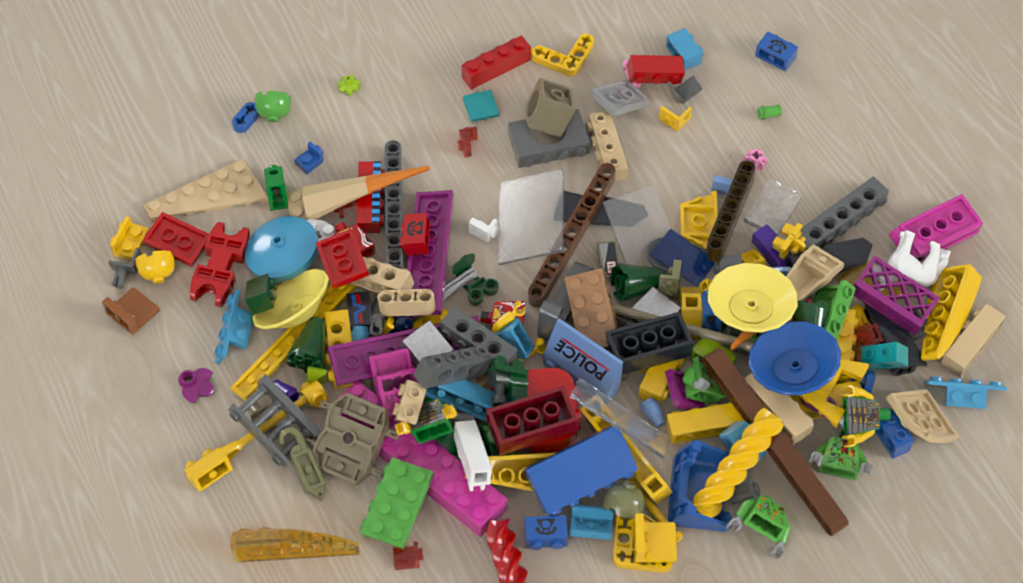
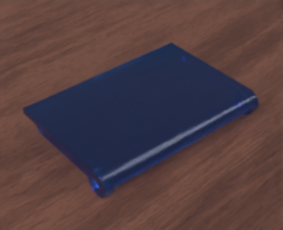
[651,229,716,287]

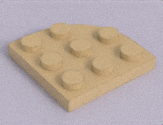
[886,389,959,444]

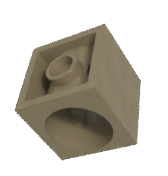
[525,78,576,137]

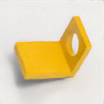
[659,106,692,131]

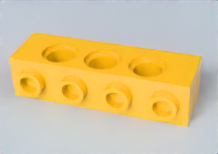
[324,309,353,389]

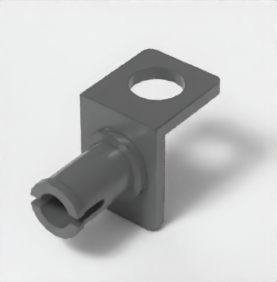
[108,247,142,289]

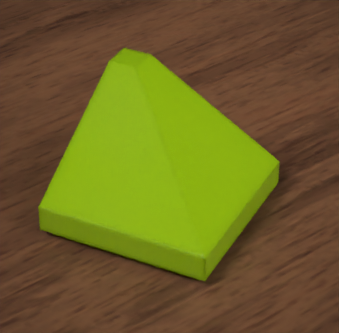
[307,366,329,384]

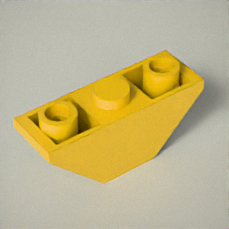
[679,287,702,339]

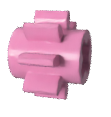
[744,148,767,172]

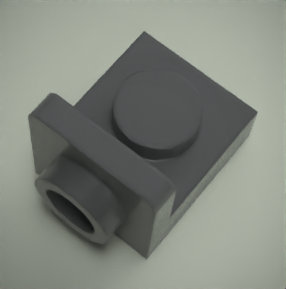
[729,477,761,504]

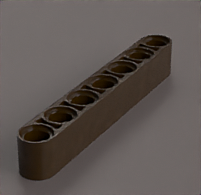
[706,161,756,262]

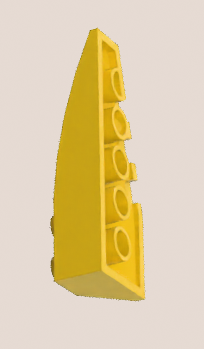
[921,264,982,361]

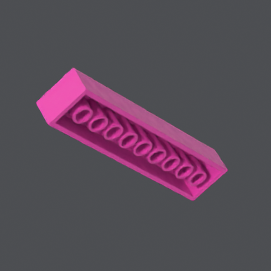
[336,381,508,537]

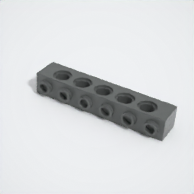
[798,176,889,253]

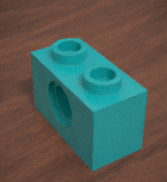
[861,342,908,371]

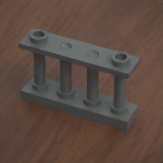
[228,374,321,468]

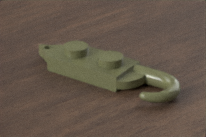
[279,427,326,501]

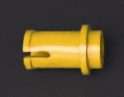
[850,305,871,330]

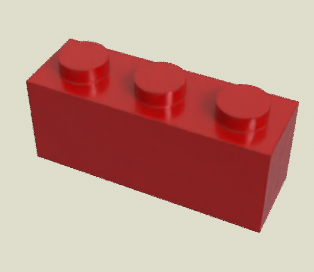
[626,55,685,85]

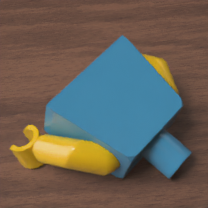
[492,301,546,361]

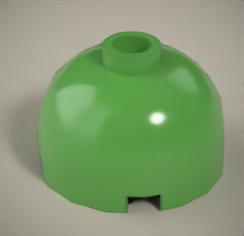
[255,91,291,122]

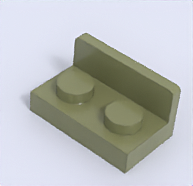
[659,259,682,300]

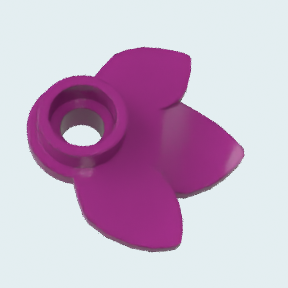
[178,368,214,403]

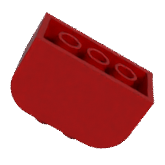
[527,368,581,454]

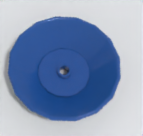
[749,321,841,395]

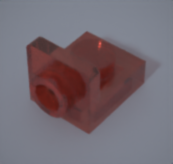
[393,541,423,570]

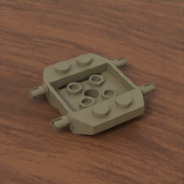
[306,393,400,485]

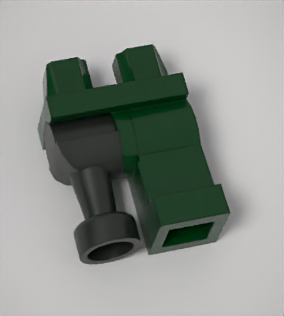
[487,355,528,407]

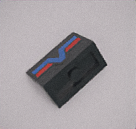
[346,291,372,334]

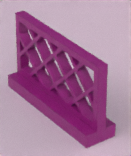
[853,255,940,336]

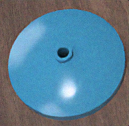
[245,216,319,282]

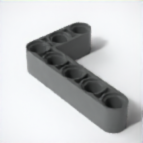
[538,261,593,341]

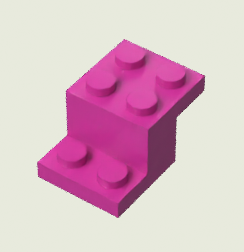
[368,348,423,416]

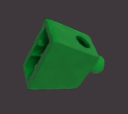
[264,165,288,211]

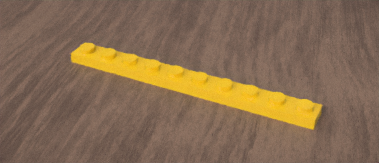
[230,283,358,401]

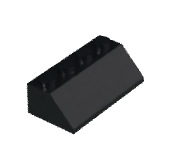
[605,312,694,375]

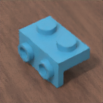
[570,505,614,540]

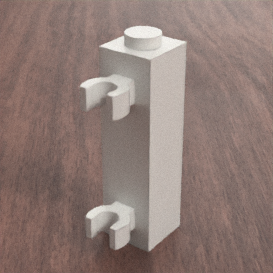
[454,420,492,491]

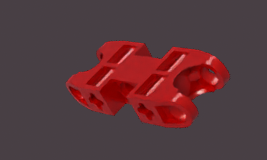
[190,222,250,307]

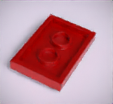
[142,212,209,267]
[315,229,370,289]

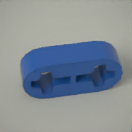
[232,102,259,133]

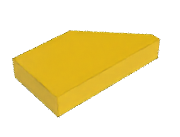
[373,316,394,337]

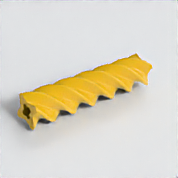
[692,408,783,518]

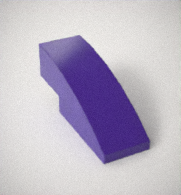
[751,224,792,267]

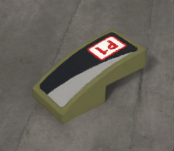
[597,241,619,278]

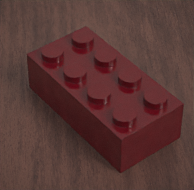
[486,386,578,455]

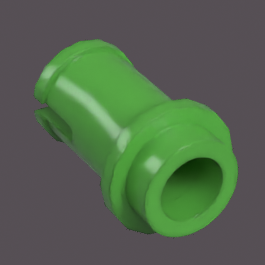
[757,104,782,120]

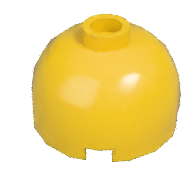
[135,250,175,284]

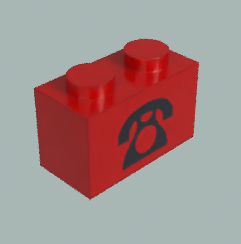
[399,213,431,256]

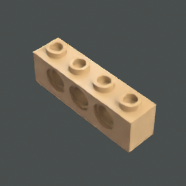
[350,256,414,293]

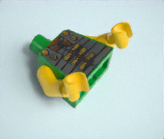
[840,384,891,447]
[395,397,458,444]

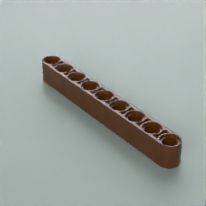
[528,163,616,307]

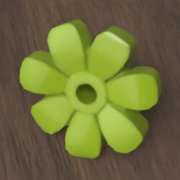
[338,75,360,95]

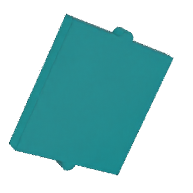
[463,90,499,122]

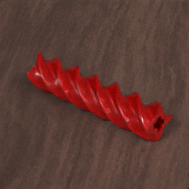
[485,518,528,583]

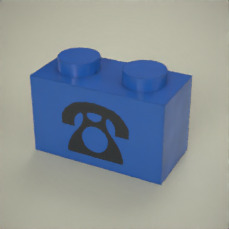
[755,32,798,72]
[524,515,568,550]

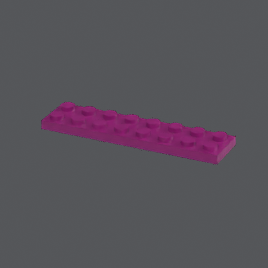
[404,190,454,317]
[327,315,481,386]

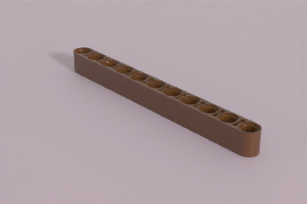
[702,347,849,536]

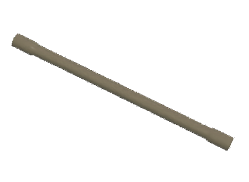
[613,303,755,352]

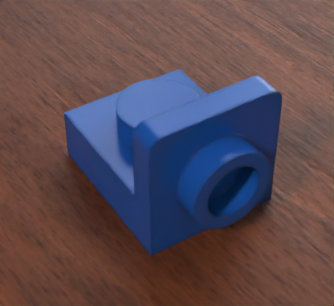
[294,141,323,174]
[852,370,876,394]

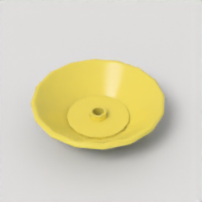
[708,263,798,333]
[252,269,329,330]

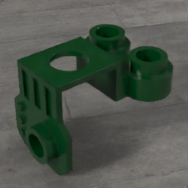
[452,253,499,306]

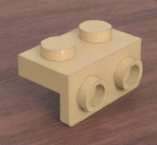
[392,380,426,425]

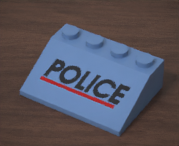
[543,318,623,407]

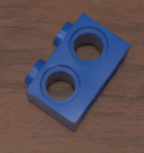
[875,409,914,459]

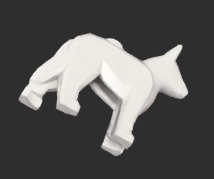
[872,230,951,292]

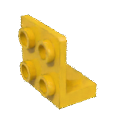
[634,513,677,562]

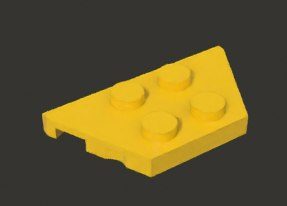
[680,191,718,251]

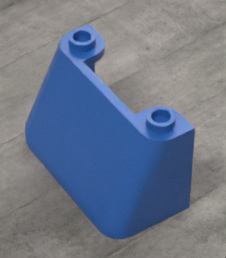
[668,440,732,532]

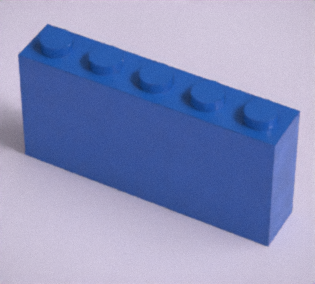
[523,425,639,516]

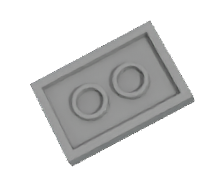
[589,80,651,116]

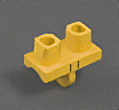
[772,223,807,259]

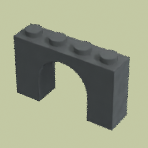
[508,109,590,168]

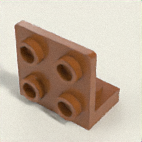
[102,287,160,335]

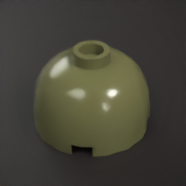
[603,481,645,518]

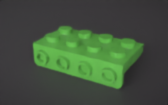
[812,280,856,341]
[360,458,434,550]

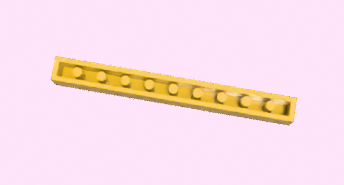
[665,381,861,445]

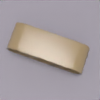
[377,289,436,316]

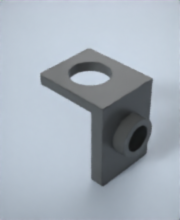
[668,75,703,103]

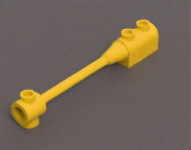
[183,380,327,493]

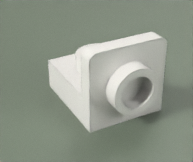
[469,218,499,243]

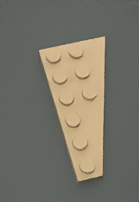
[143,159,269,222]

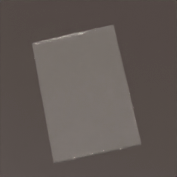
[498,168,564,265]
[570,378,669,459]

